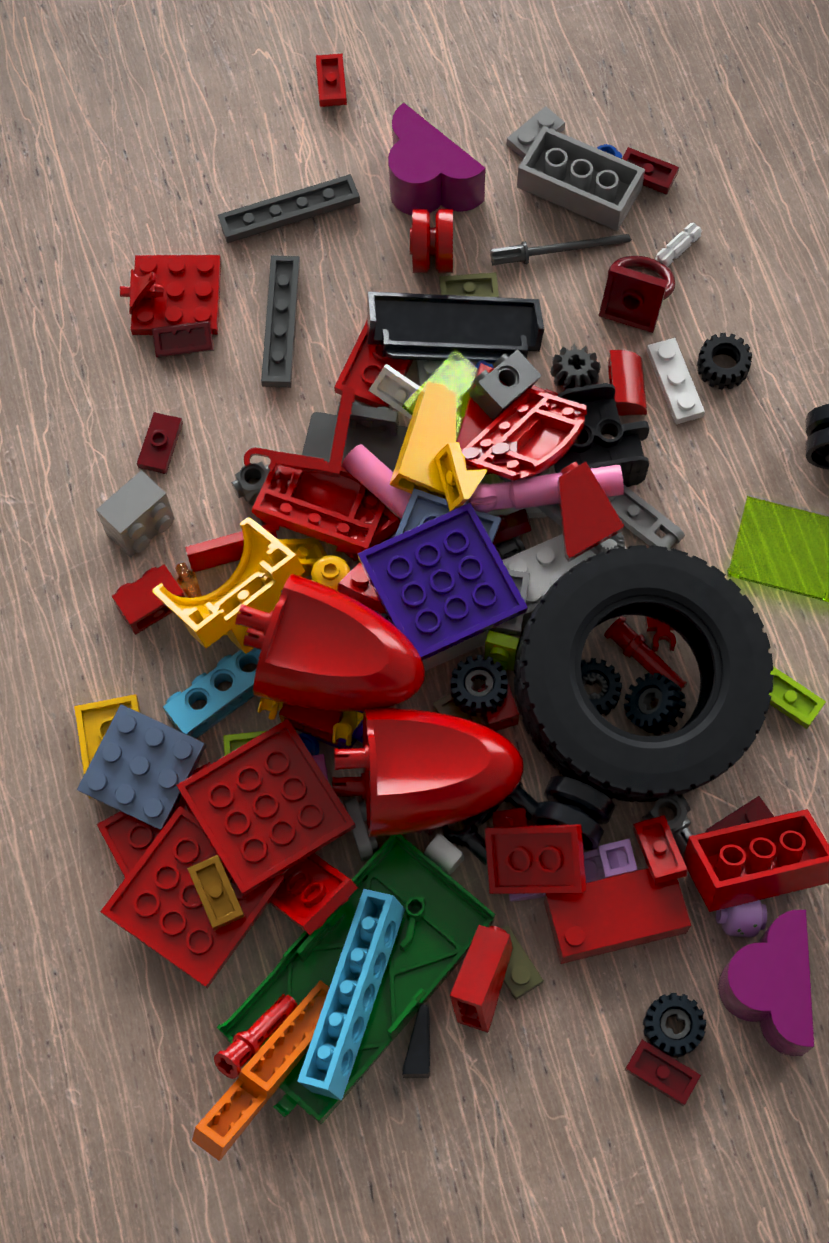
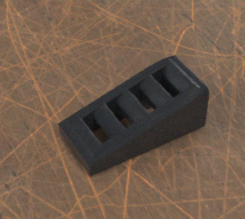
[402,1005,430,1078]

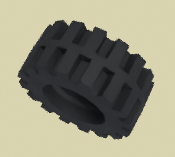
[697,333,752,390]

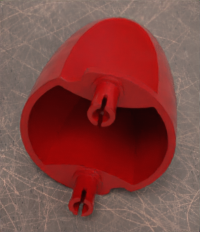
[236,574,425,712]
[332,708,524,837]

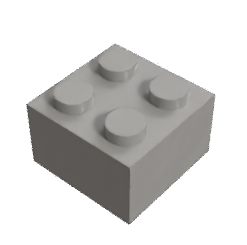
[96,470,175,558]

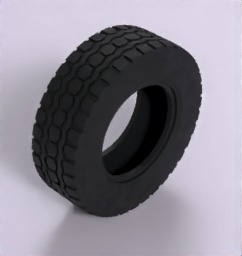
[514,545,774,802]

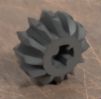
[550,343,601,391]

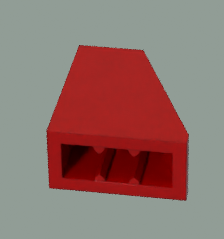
[557,462,625,562]
[450,925,513,1033]

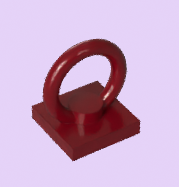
[599,256,675,333]

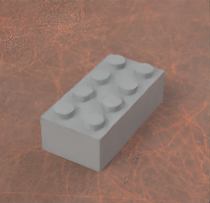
[517,126,645,231]

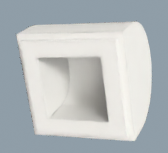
[424,834,465,875]

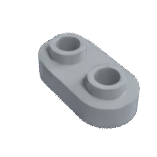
[344,797,379,862]

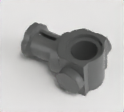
[231,461,270,525]
[642,795,693,858]

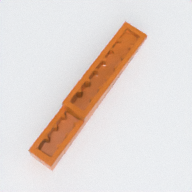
[192,980,330,1161]

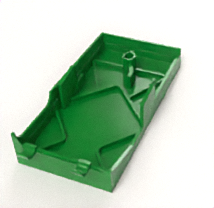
[217,834,496,1125]

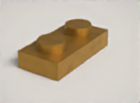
[187,855,245,931]

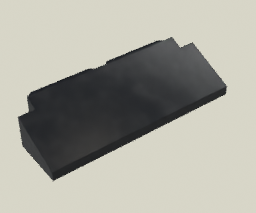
[367,291,544,363]

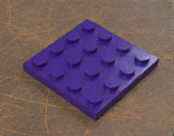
[358,503,528,661]

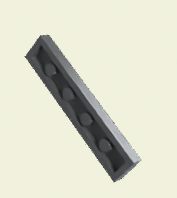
[218,174,360,243]
[261,255,300,388]

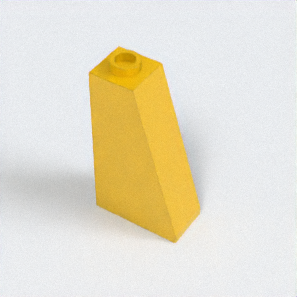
[389,381,456,499]

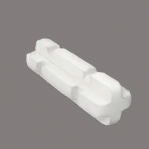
[656,223,702,267]

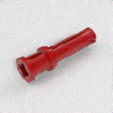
[604,616,687,688]
[214,994,298,1079]

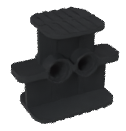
[554,383,649,487]

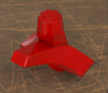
[120,269,164,314]

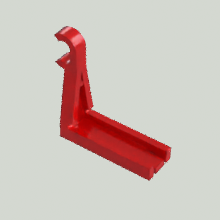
[244,386,355,478]

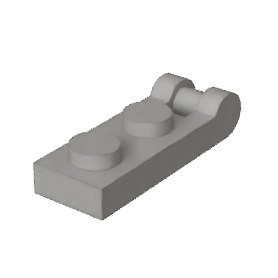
[608,484,685,551]

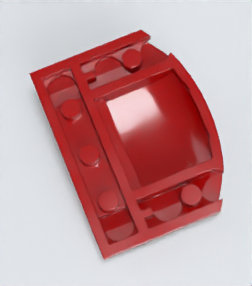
[461,388,587,481]
[251,461,386,553]

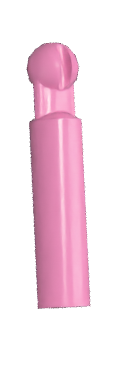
[342,444,412,519]
[469,465,624,513]

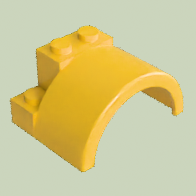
[152,517,305,654]

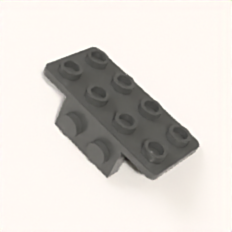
[302,402,408,472]

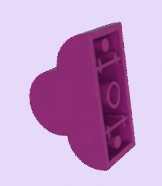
[388,103,486,215]
[718,910,814,1056]

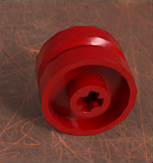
[410,209,453,273]

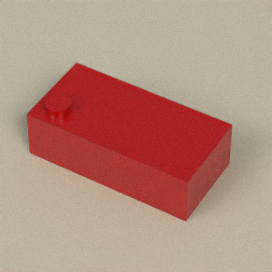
[683,809,829,912]
[544,868,691,964]

